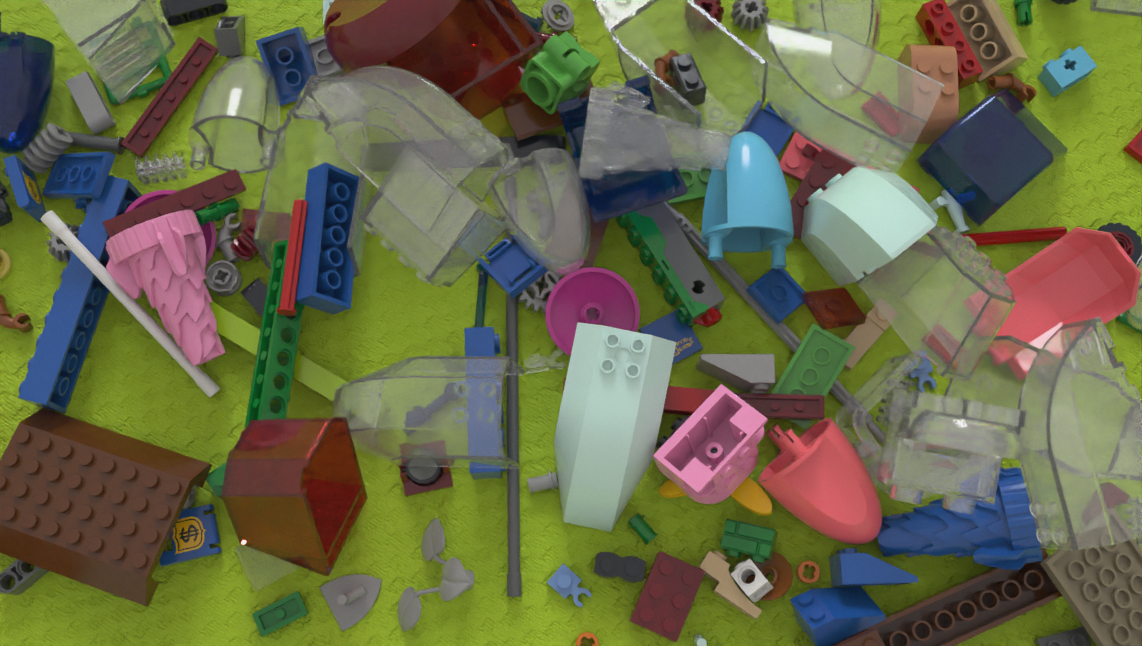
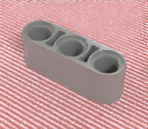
[66,71,116,135]

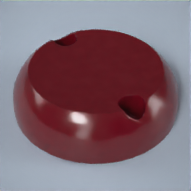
[324,0,460,73]

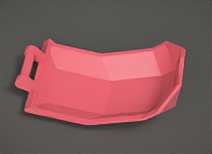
[963,227,1141,379]

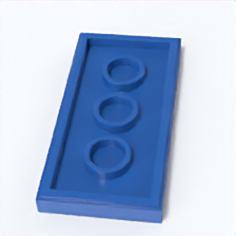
[42,152,116,199]

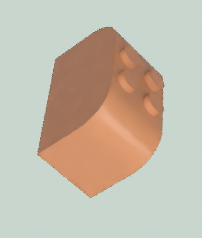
[896,44,959,145]

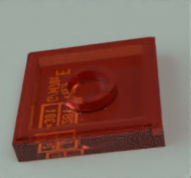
[802,287,866,330]

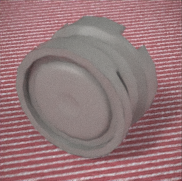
[205,260,243,297]

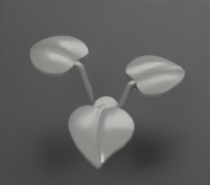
[398,518,474,632]

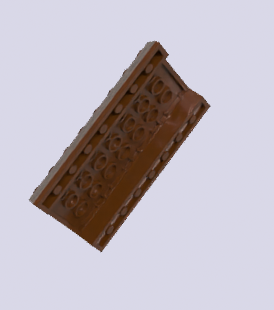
[0,408,212,607]

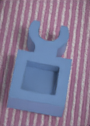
[901,349,936,394]
[547,564,592,607]

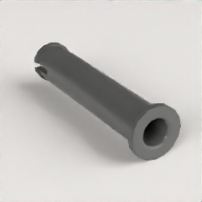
[66,131,125,155]

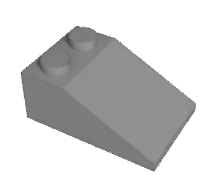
[696,354,775,394]

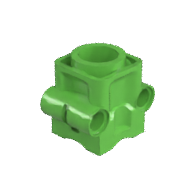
[520,31,600,114]

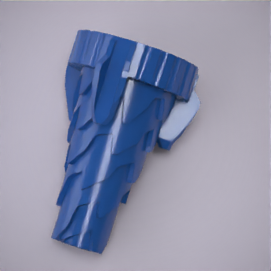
[877,463,1043,571]

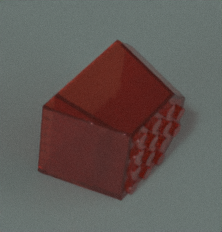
[386,0,543,126]
[221,416,368,577]

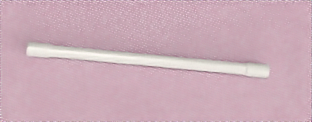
[40,210,221,398]

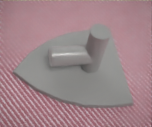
[320,574,382,631]

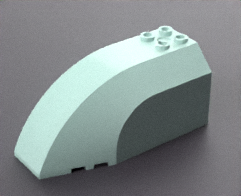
[801,167,938,286]
[554,322,676,532]

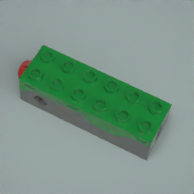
[615,182,725,328]

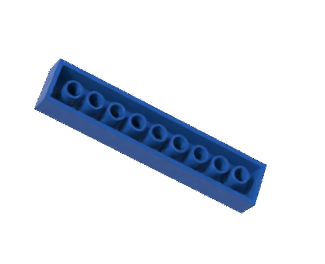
[18,175,143,414]

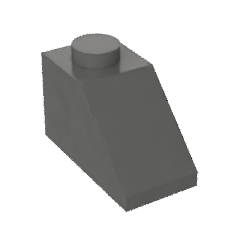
[214,15,245,58]

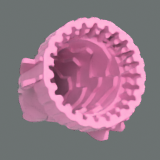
[106,210,226,366]

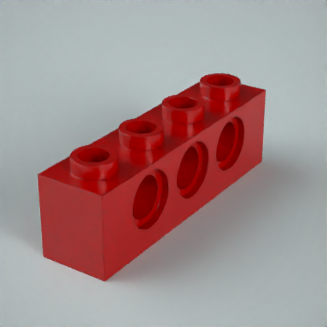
[915,0,983,90]

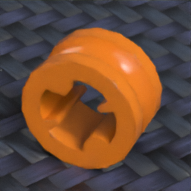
[796,561,820,584]
[576,632,598,646]

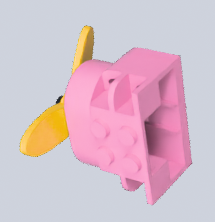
[653,384,773,516]

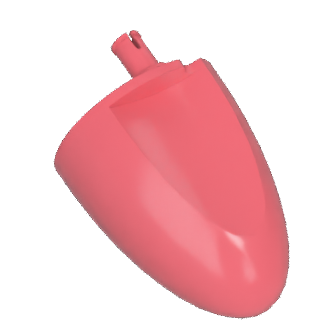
[758,418,882,545]

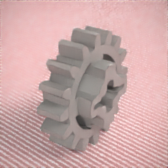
[515,262,562,313]

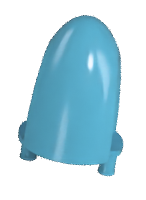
[702,132,794,269]

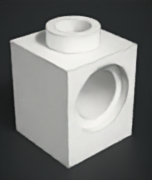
[731,558,774,603]

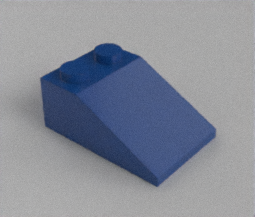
[256,27,322,106]
[829,548,918,587]
[790,586,886,646]

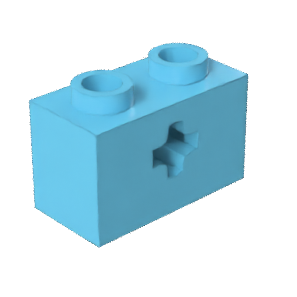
[1038,46,1097,97]

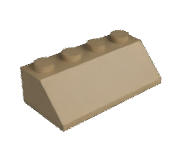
[946,0,1028,82]

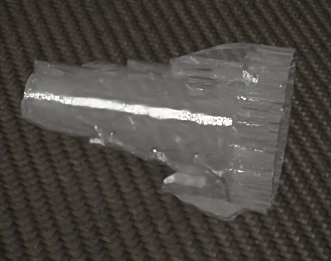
[578,81,731,181]

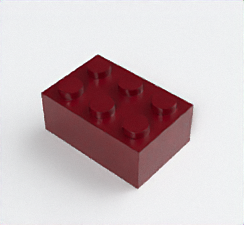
[629,551,706,642]

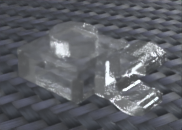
[524,350,566,373]

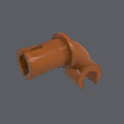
[654,50,679,95]
[987,73,1036,104]
[0,294,33,333]

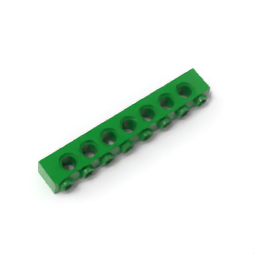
[244,239,305,434]

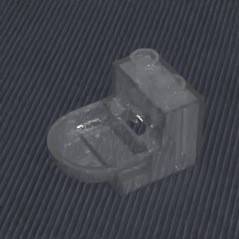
[877,389,1027,514]

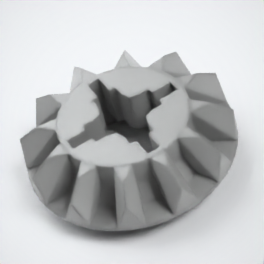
[540,0,574,33]

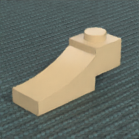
[844,298,900,371]
[697,550,762,619]

